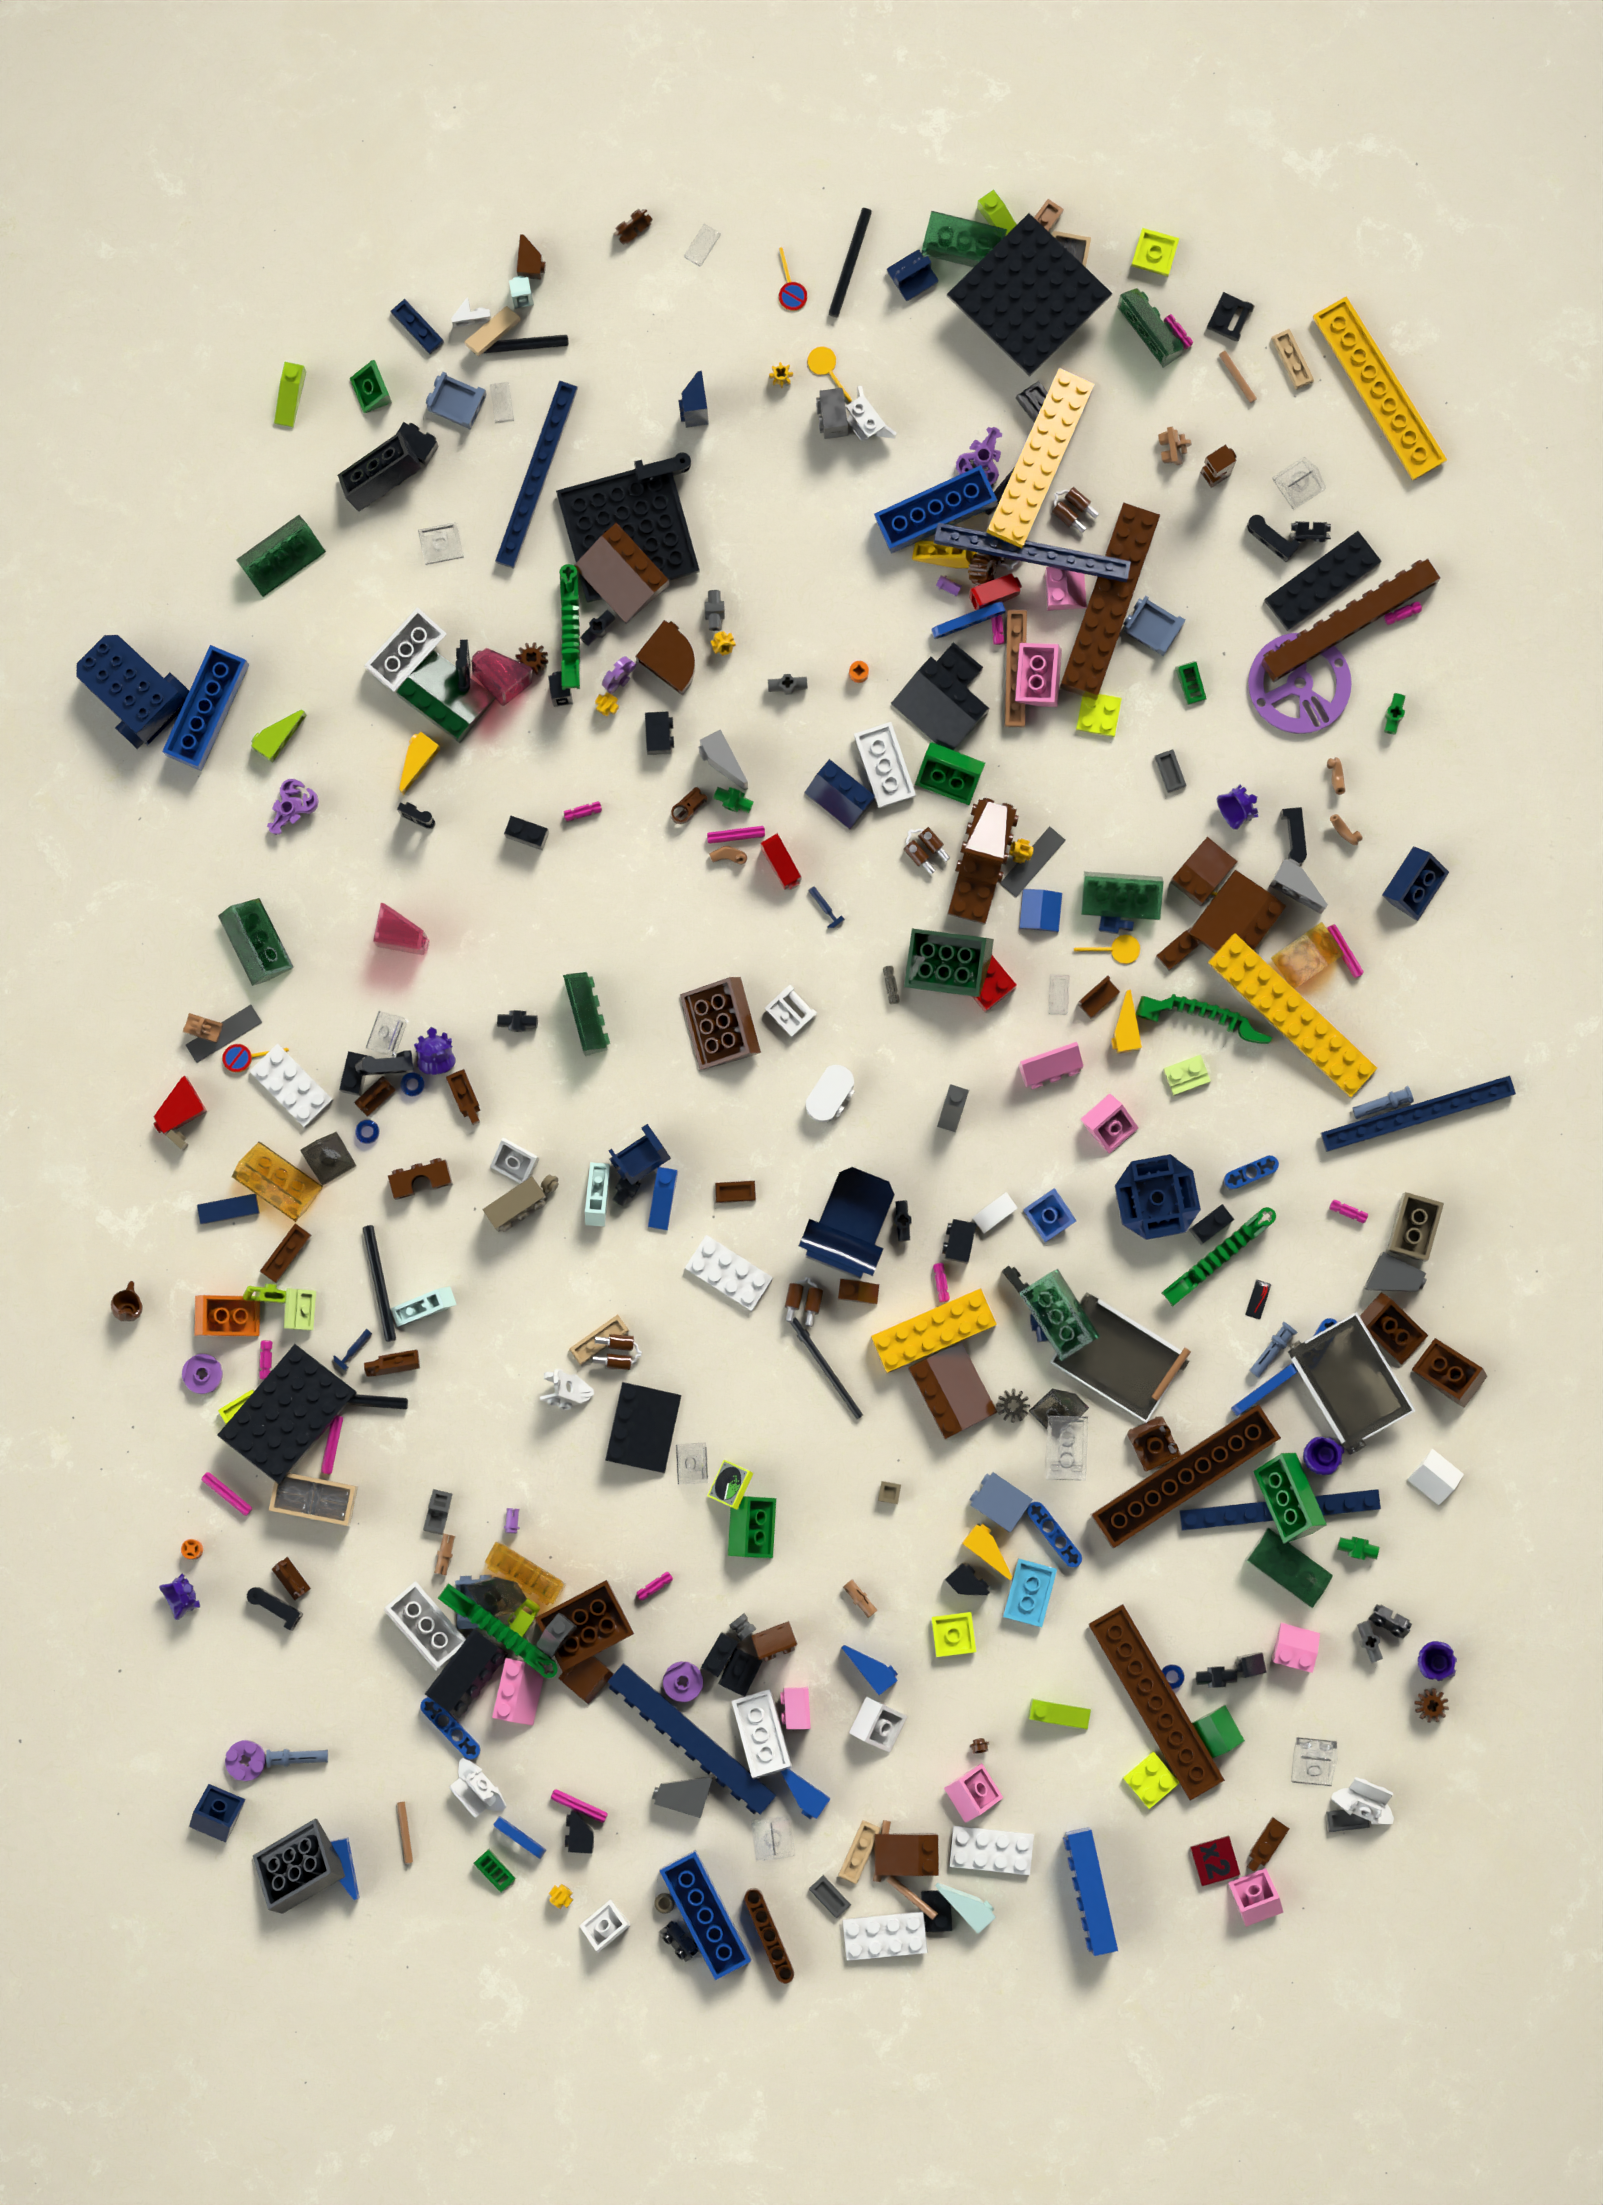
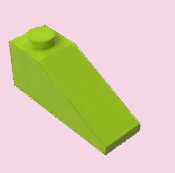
[977,189,1017,240]
[274,362,306,428]
[251,709,307,763]
[1028,1698,1091,1729]

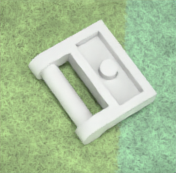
[765,985,817,1037]

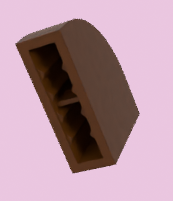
[635,620,695,696]

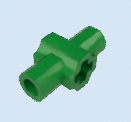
[1384,693,1406,735]
[713,787,754,813]
[1337,1536,1380,1560]

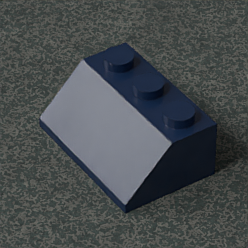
[678,371,709,428]
[804,759,875,830]
[1382,846,1449,921]

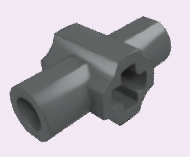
[705,590,725,631]
[768,674,808,695]
[1357,1621,1383,1663]

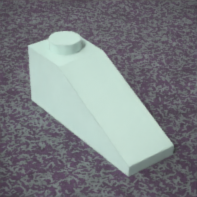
[585,1162,610,1226]
[391,1286,457,1327]
[935,1883,996,1934]

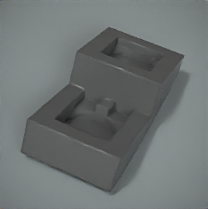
[423,1489,453,1535]

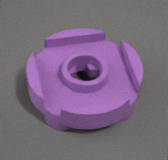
[602,656,636,694]
[182,1354,223,1394]
[663,1661,703,1702]
[225,1740,266,1781]

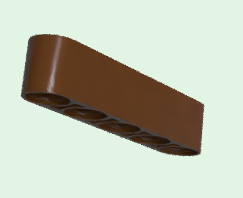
[744,1888,794,1984]

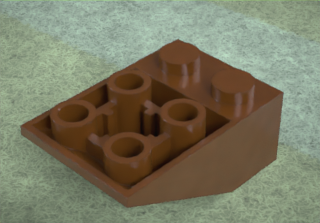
[751,1621,798,1662]

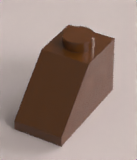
[517,234,546,279]
[838,1279,880,1304]

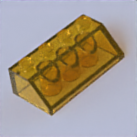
[231,1141,323,1222]
[485,1542,567,1606]

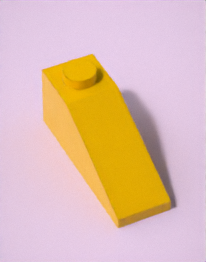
[912,541,977,569]
[399,731,441,795]
[1111,990,1142,1054]
[962,1524,1012,1580]

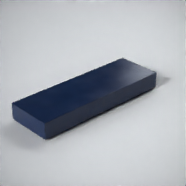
[390,298,444,354]
[197,1193,260,1225]

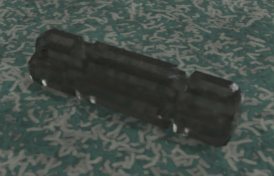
[883,966,900,1004]

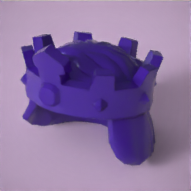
[1216,784,1258,830]
[414,1027,456,1075]
[1303,1436,1344,1475]
[159,1574,200,1620]
[1418,1641,1457,1681]

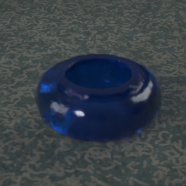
[400,1072,425,1097]
[355,1120,380,1144]
[1161,1664,1185,1689]

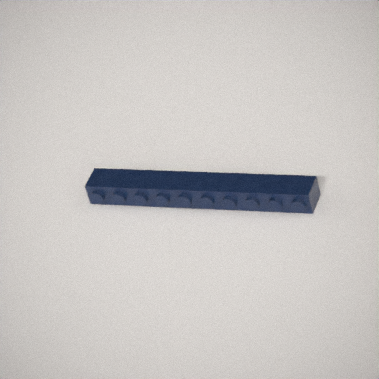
[608,1663,776,1815]

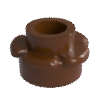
[970,1738,989,1754]

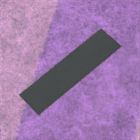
[1000,826,1066,897]
[186,1004,262,1063]

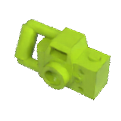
[243,1284,286,1304]
[507,1598,540,1637]

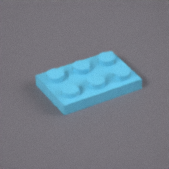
[1003,1558,1057,1627]

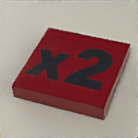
[1190,1835,1241,1886]

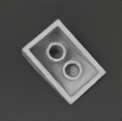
[698,729,748,790]
[1269,859,1328,914]

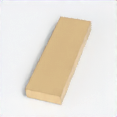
[465,306,521,356]
[1271,329,1314,390]
[569,1314,629,1365]
[838,1820,881,1884]

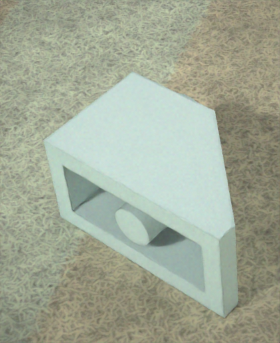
[509,276,534,309]

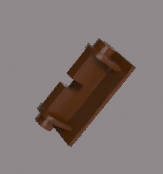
[613,209,653,245]
[354,1076,396,1117]
[272,1557,311,1601]

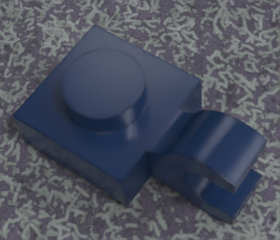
[1099,911,1134,934]

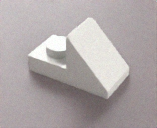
[451,297,491,328]

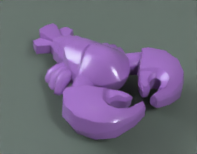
[956,427,1002,485]
[267,779,319,835]

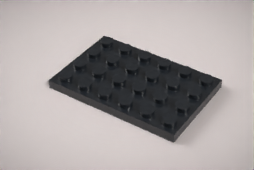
[217,1344,357,1485]

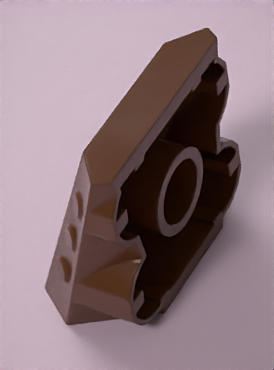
[1127,1416,1181,1472]
[558,1656,614,1704]

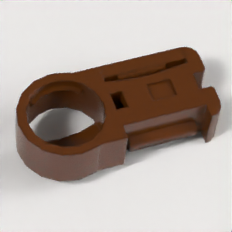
[670,787,707,824]

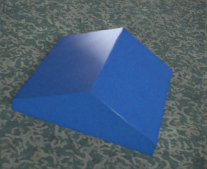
[1019,889,1062,932]
[1023,1188,1077,1242]

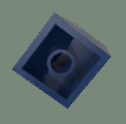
[189,1784,245,1843]

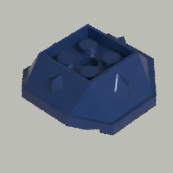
[1114,1154,1201,1240]

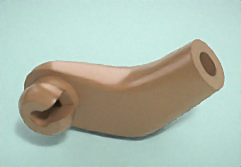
[1327,757,1345,795]
[1330,814,1363,845]
[709,846,747,865]

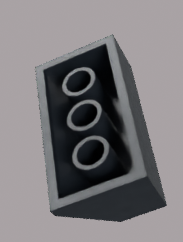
[338,432,422,512]
[425,1629,508,1718]

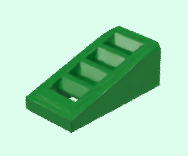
[1175,661,1207,705]
[473,1849,516,1892]

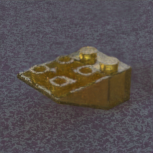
[1271,922,1344,989]

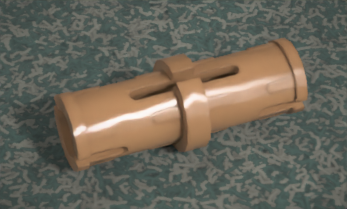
[434,1533,456,1575]
[843,1579,877,1618]

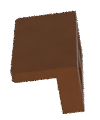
[1077,976,1120,1019]

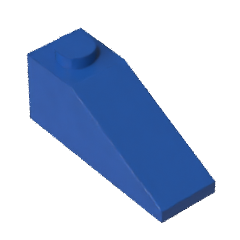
[648,1167,678,1230]
[841,1645,898,1695]
[780,1768,830,1819]
[330,1837,360,1900]

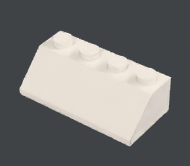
[364,607,447,692]
[384,1581,466,1671]

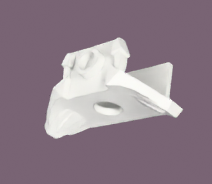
[846,386,897,441]
[540,1369,594,1410]
[449,1758,506,1818]
[1332,1777,1394,1825]

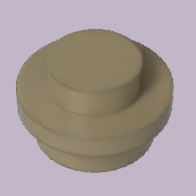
[541,1175,559,1194]
[654,1893,675,1914]

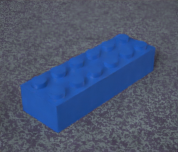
[874,465,998,554]
[162,645,249,771]
[1063,1827,1118,1956]
[659,1850,752,1980]

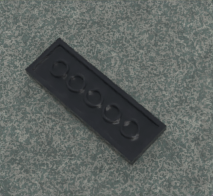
[1264,531,1382,631]

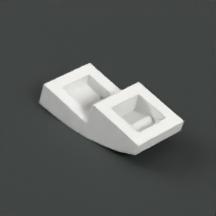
[972,1193,1018,1233]

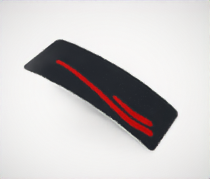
[1245,1280,1271,1319]

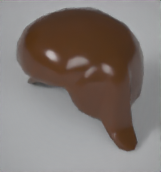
[111,1281,143,1322]

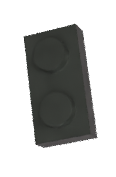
[1002,1265,1034,1303]

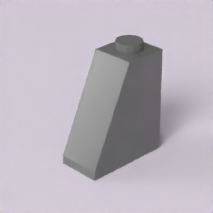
[937,1084,969,1133]
[1363,1252,1427,1292]
[536,1613,577,1658]
[652,1777,713,1818]

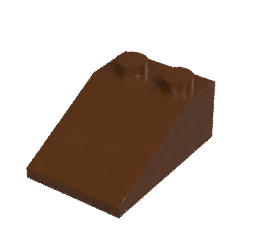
[1170,837,1238,906]
[1360,1292,1428,1365]
[1412,1338,1488,1408]
[874,1833,939,1876]

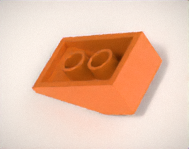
[194,1295,260,1336]

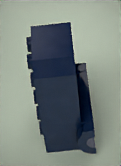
[76,635,189,749]
[798,1167,895,1280]

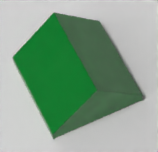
[350,360,392,413]
[1192,1705,1245,1759]

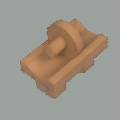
[1158,426,1192,465]
[183,1013,223,1043]

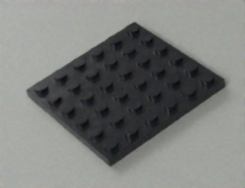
[947,213,1112,377]
[556,469,700,603]

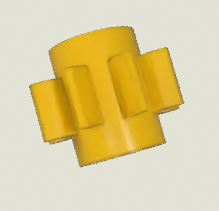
[769,362,793,388]
[710,631,736,656]
[595,692,619,717]
[1009,838,1033,863]
[548,1884,574,1909]

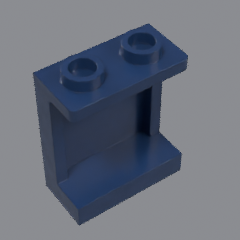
[608,1124,671,1185]

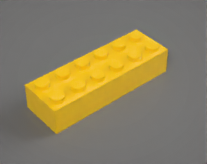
[871,1288,997,1373]

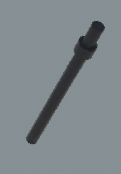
[790,1317,863,1419]

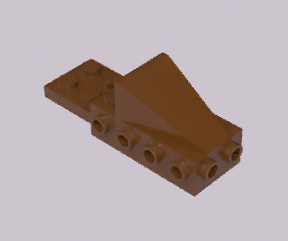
[948,798,1019,924]

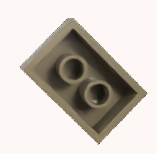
[482,1176,548,1232]
[1387,1192,1444,1262]

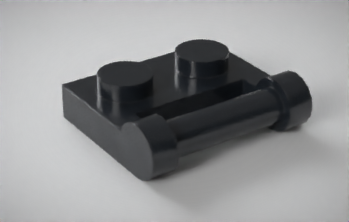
[1207,292,1255,341]
[455,639,471,692]
[397,802,436,829]

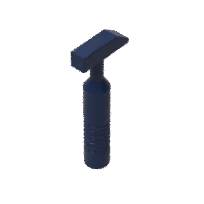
[808,886,845,928]
[333,1328,372,1371]

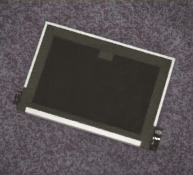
[1049,1292,1189,1423]
[1287,1312,1416,1455]

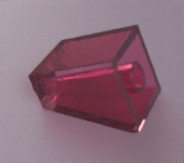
[471,648,532,707]
[373,903,430,955]

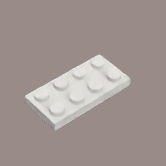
[854,722,916,809]
[249,1044,333,1128]
[685,1235,773,1311]
[732,1689,792,1779]
[949,1825,1034,1875]
[843,1911,928,1961]

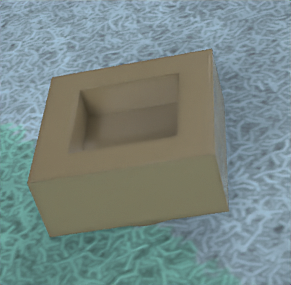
[166,1130,188,1150]
[878,1481,901,1504]

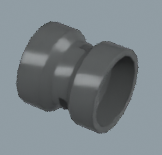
[729,1613,756,1641]

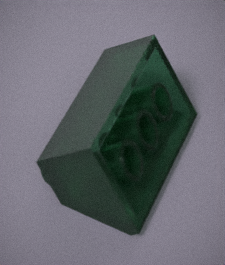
[922,211,1007,267]
[1117,288,1184,368]
[236,515,326,597]
[1081,871,1164,920]
[218,898,294,986]
[563,972,610,1056]
[1019,1269,1100,1361]
[1245,1528,1333,1608]

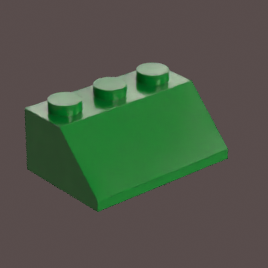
[914,742,985,805]
[728,1496,777,1558]

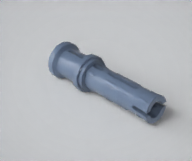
[1352,1086,1414,1119]
[1249,1322,1298,1378]
[266,1749,328,1768]

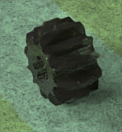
[996,1389,1030,1423]

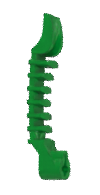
[559,564,580,690]
[1136,994,1272,1044]
[1161,1207,1276,1307]
[437,1583,558,1678]

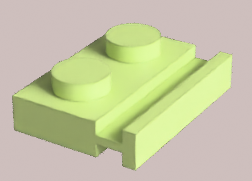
[1163,1055,1211,1096]
[284,1288,316,1330]

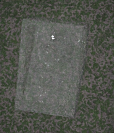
[1045,1416,1088,1481]

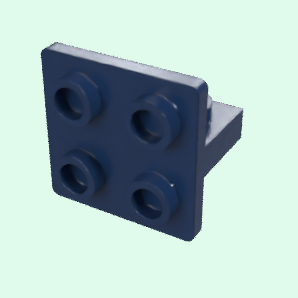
[887,250,939,301]

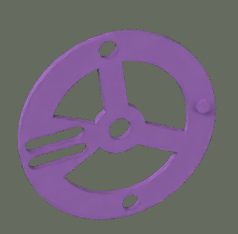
[1248,633,1352,734]

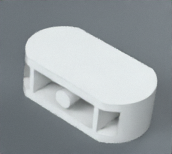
[806,1065,855,1122]

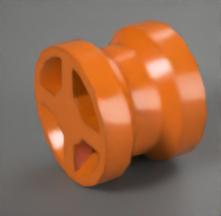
[849,661,869,683]
[181,1539,203,1560]

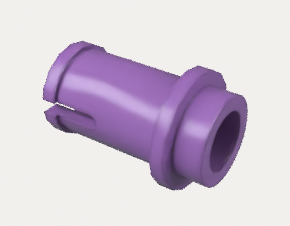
[936,575,962,596]
[504,1508,520,1533]

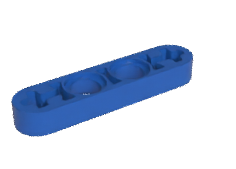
[931,602,1006,639]
[1231,1363,1298,1416]
[1027,1502,1082,1567]
[420,1697,481,1759]

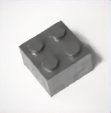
[816,388,848,439]

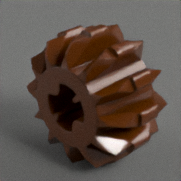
[968,553,997,585]
[515,642,549,676]
[1414,1688,1449,1723]

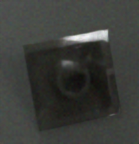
[300,1131,357,1186]
[1029,1388,1089,1439]
[467,1577,527,1617]

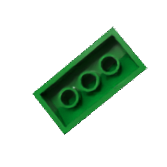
[1253,1453,1327,1543]

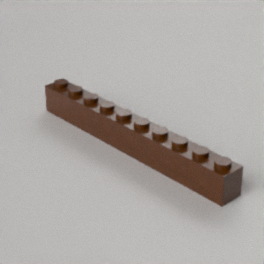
[1261,559,1440,683]

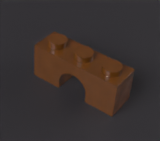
[1200,444,1237,488]
[388,1158,453,1200]

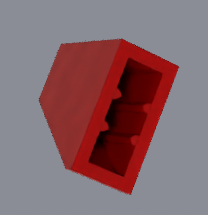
[969,573,1022,611]
[760,833,802,890]
[153,1076,207,1135]

